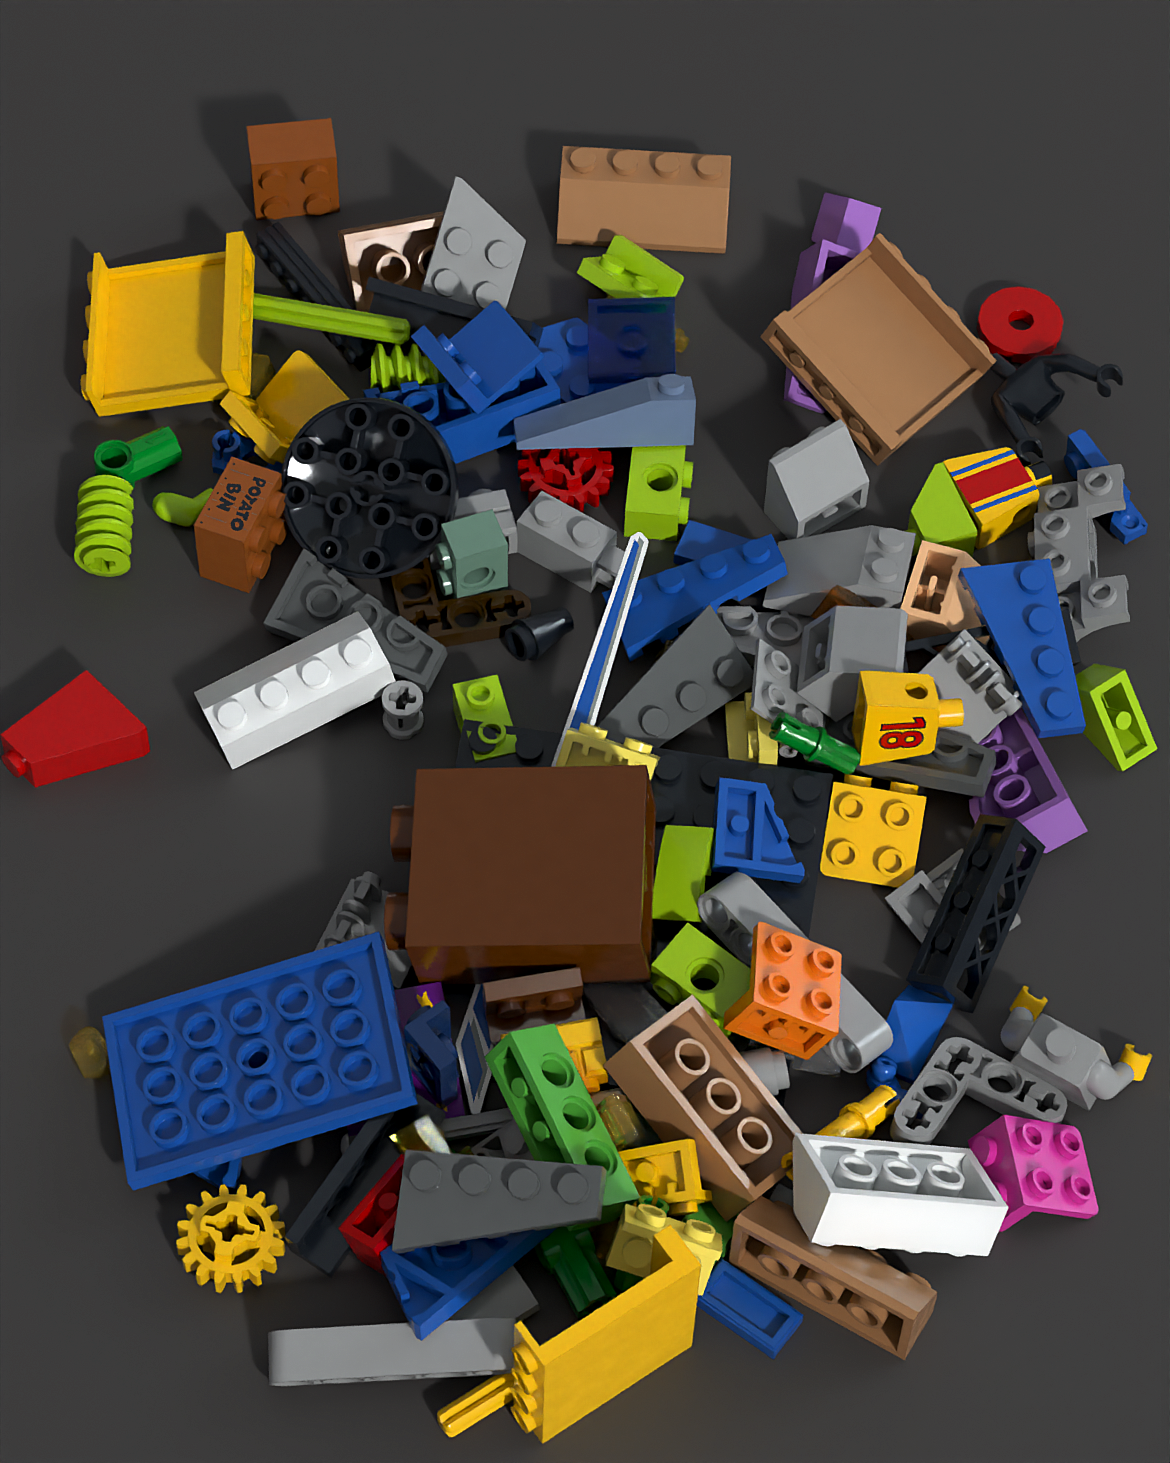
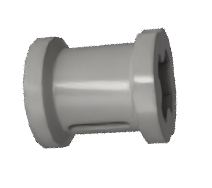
[382,680,424,740]

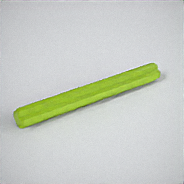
[253,293,411,345]

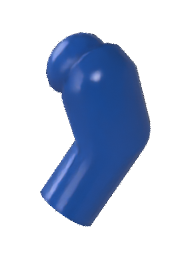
[866,1057,923,1120]

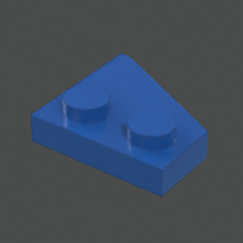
[711,777,805,883]

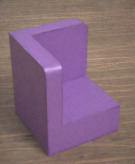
[811,192,882,253]

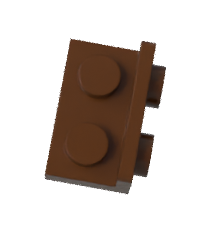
[483,967,586,1045]

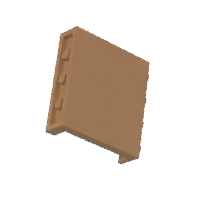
[761,233,997,466]

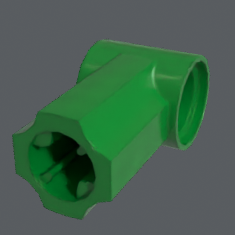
[94,426,183,489]
[534,1227,617,1319]

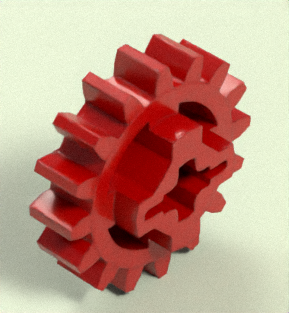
[518,448,614,513]

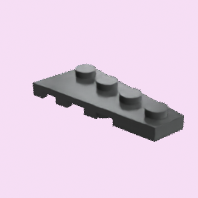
[263,548,448,693]
[596,604,754,748]
[804,711,996,798]
[392,1150,607,1254]

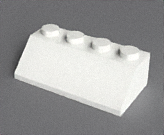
[194,611,396,770]
[793,1133,1009,1257]

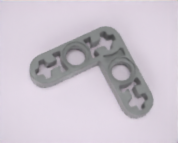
[889,1037,1068,1145]

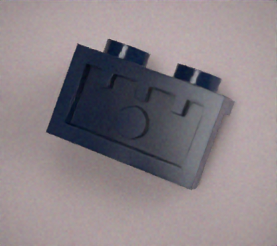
[404,1000,459,1109]

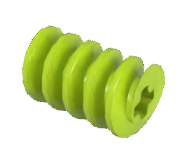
[371,343,445,393]
[74,475,134,577]

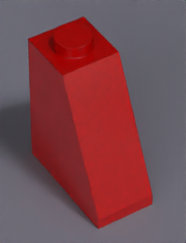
[0,670,150,787]

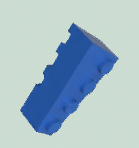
[363,360,561,464]

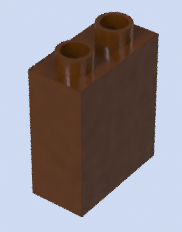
[384,765,656,985]

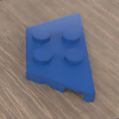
[538,317,642,404]
[380,1228,557,1341]

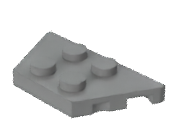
[410,177,526,338]

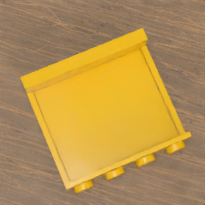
[81,231,255,417]
[511,1224,701,1444]

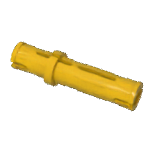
[781,1085,900,1181]

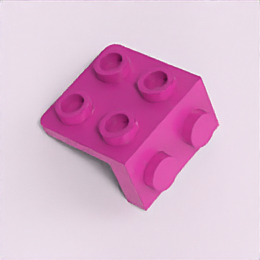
[968,1115,1098,1232]

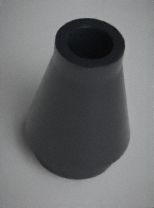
[505,607,574,661]

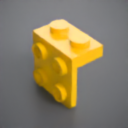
[220,351,349,465]
[820,774,927,888]

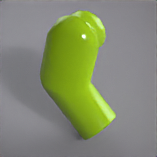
[152,488,213,527]

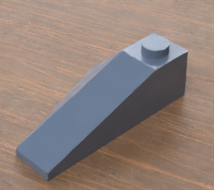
[513,374,696,450]

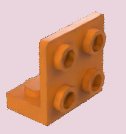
[723,922,842,1060]

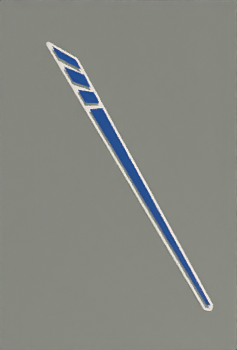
[456,532,649,1114]

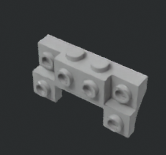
[1028,463,1130,642]

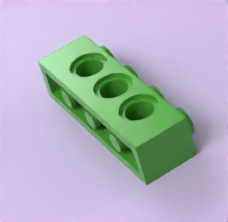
[485,1024,640,1232]

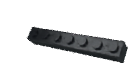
[255,221,382,372]

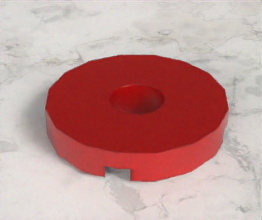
[977,286,1064,363]

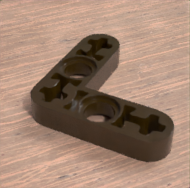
[388,558,531,647]

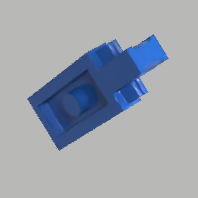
[1064,429,1148,545]

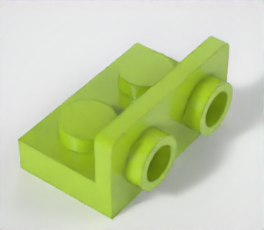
[577,235,684,317]

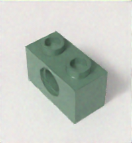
[436,509,508,599]

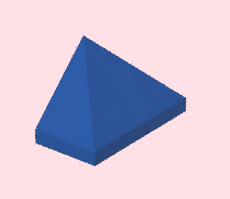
[870,985,953,1084]

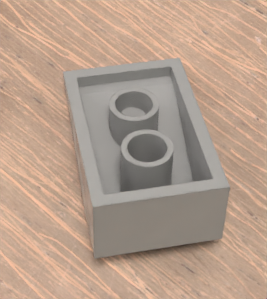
[763,525,916,618]

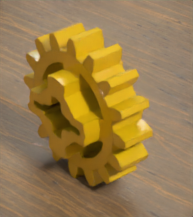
[176,1184,286,1293]

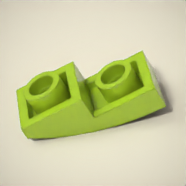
[653,825,714,923]

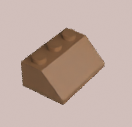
[338,211,444,313]

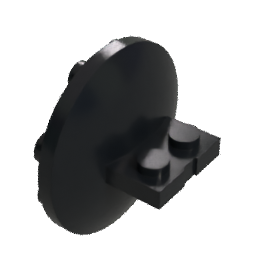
[281,397,459,579]

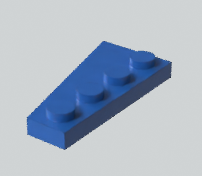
[602,534,788,662]
[958,558,1086,738]

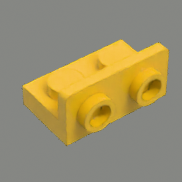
[618,1139,713,1217]

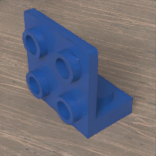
[411,301,544,415]

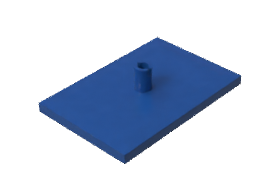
[102,931,418,1191]

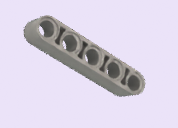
[697,872,893,1073]
[268,1318,516,1386]

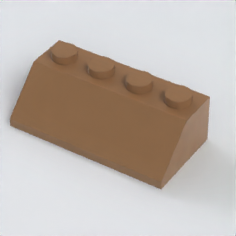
[557,146,731,254]
[603,994,803,1222]
[729,1196,938,1360]

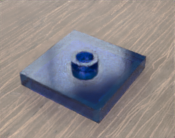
[588,297,676,384]

